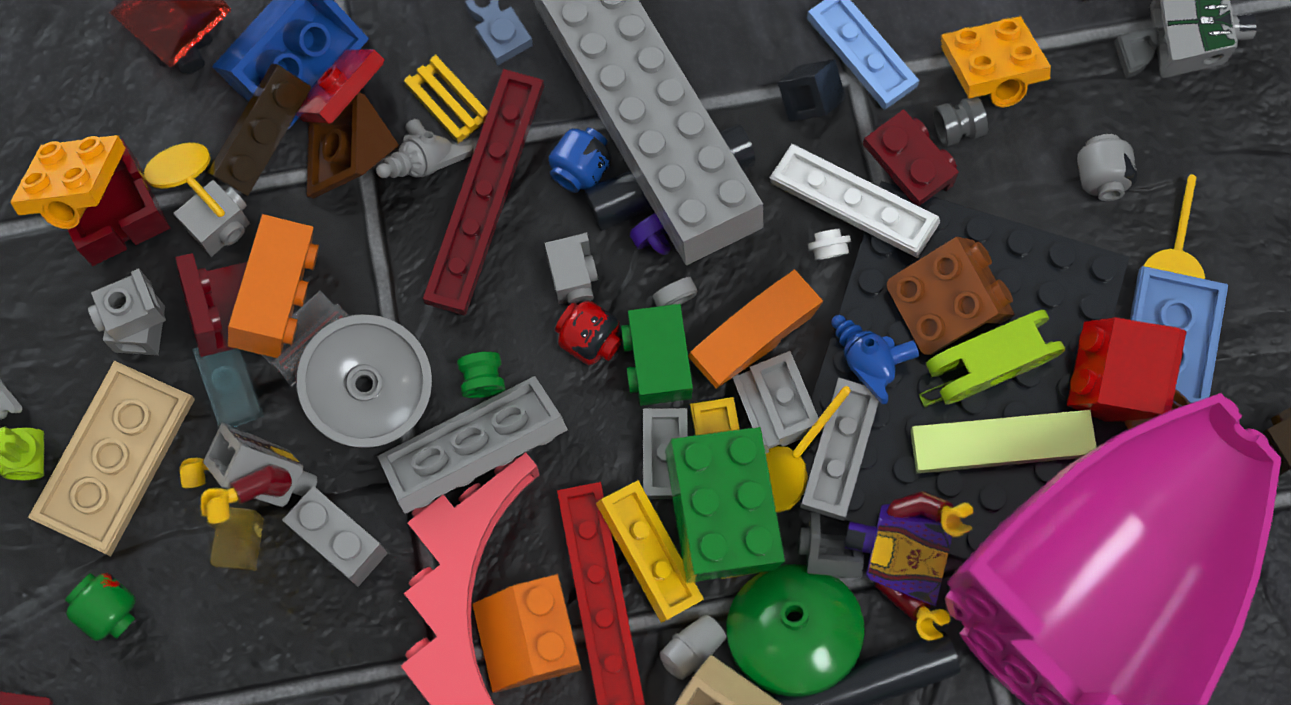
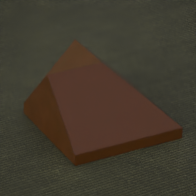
[307,93,399,199]

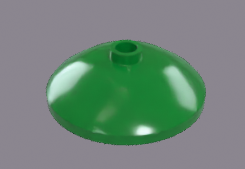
[726,564,864,696]

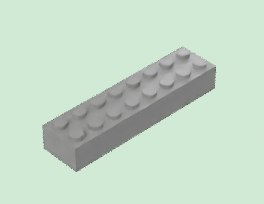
[534,0,763,265]

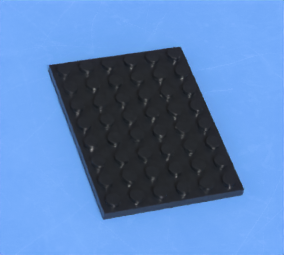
[793,181,1129,562]

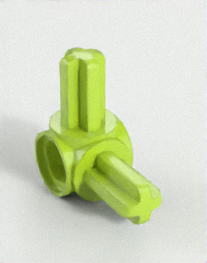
[0,427,44,480]

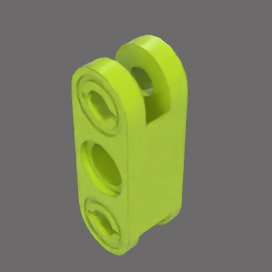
[926,310,1066,405]

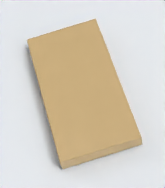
[28,361,195,557]

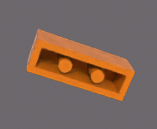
[228,214,319,359]

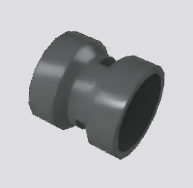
[933,97,988,147]

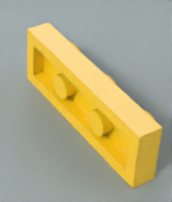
[596,480,704,623]

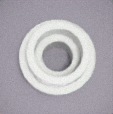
[808,229,851,260]

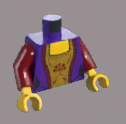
[844,491,973,640]

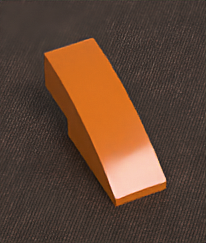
[688,269,823,389]

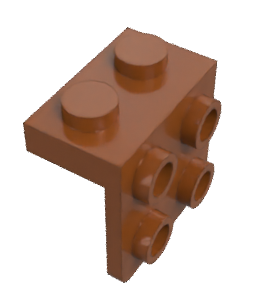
[887,236,1015,355]

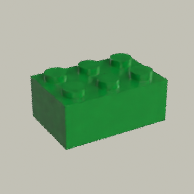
[665,427,785,583]

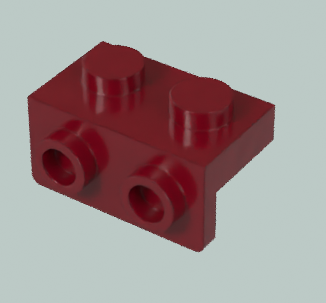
[862,109,959,206]

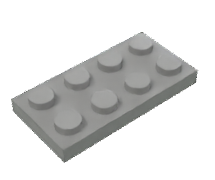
[377,376,568,514]

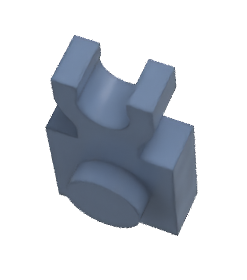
[465,0,533,66]

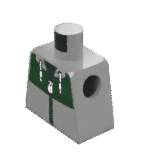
[1150,0,1256,78]

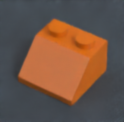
[472,574,582,693]

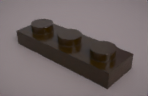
[207,63,312,196]

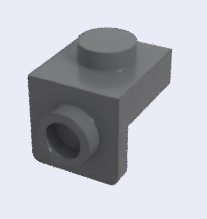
[798,512,864,578]

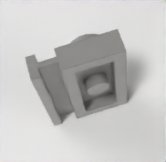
[733,351,823,454]

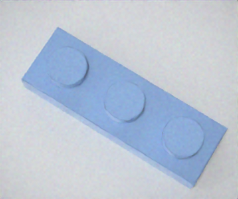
[807,0,919,110]

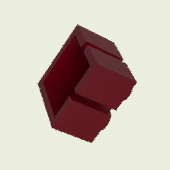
[67,139,170,266]

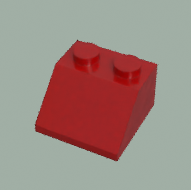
[1067,317,1187,422]

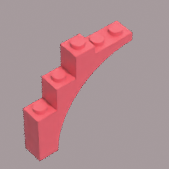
[401,452,539,705]

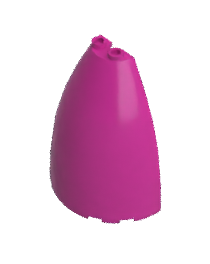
[945,393,1281,705]

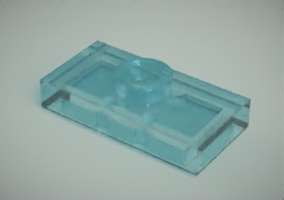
[192,347,264,428]

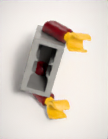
[179,422,317,523]

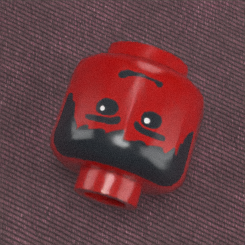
[555,300,622,365]

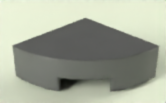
[1114,27,1159,79]

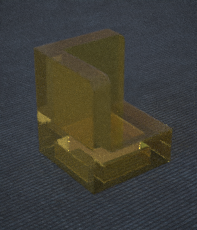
[207,507,264,571]

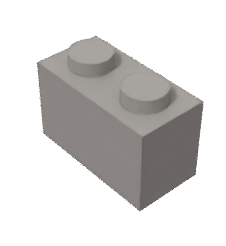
[283,486,388,587]

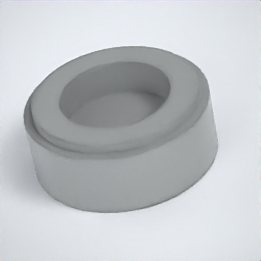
[652,277,698,307]

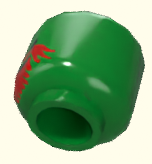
[65,573,136,641]

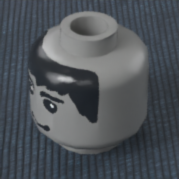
[1077,134,1137,201]

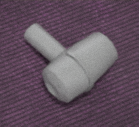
[659,614,726,680]

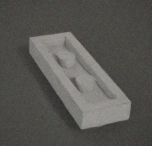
[800,378,879,521]

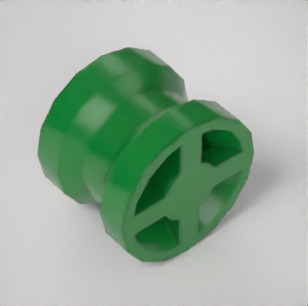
[457,352,506,399]

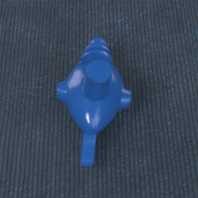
[831,315,919,404]

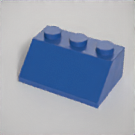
[212,0,369,130]

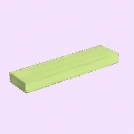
[910,410,1097,474]

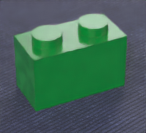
[621,304,693,406]

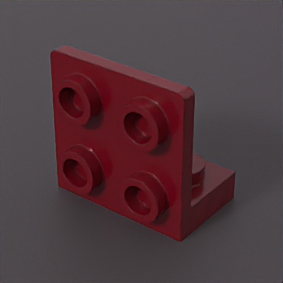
[175,253,248,357]

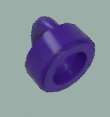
[629,213,671,255]

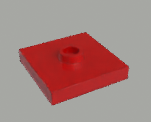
[296,49,385,123]

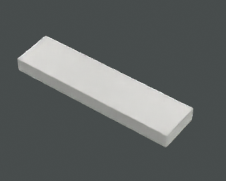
[770,144,940,258]

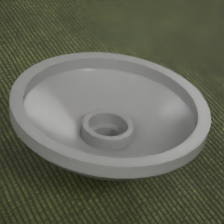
[297,315,432,448]

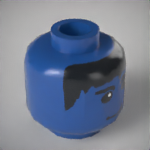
[548,128,612,193]

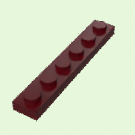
[423,69,544,316]

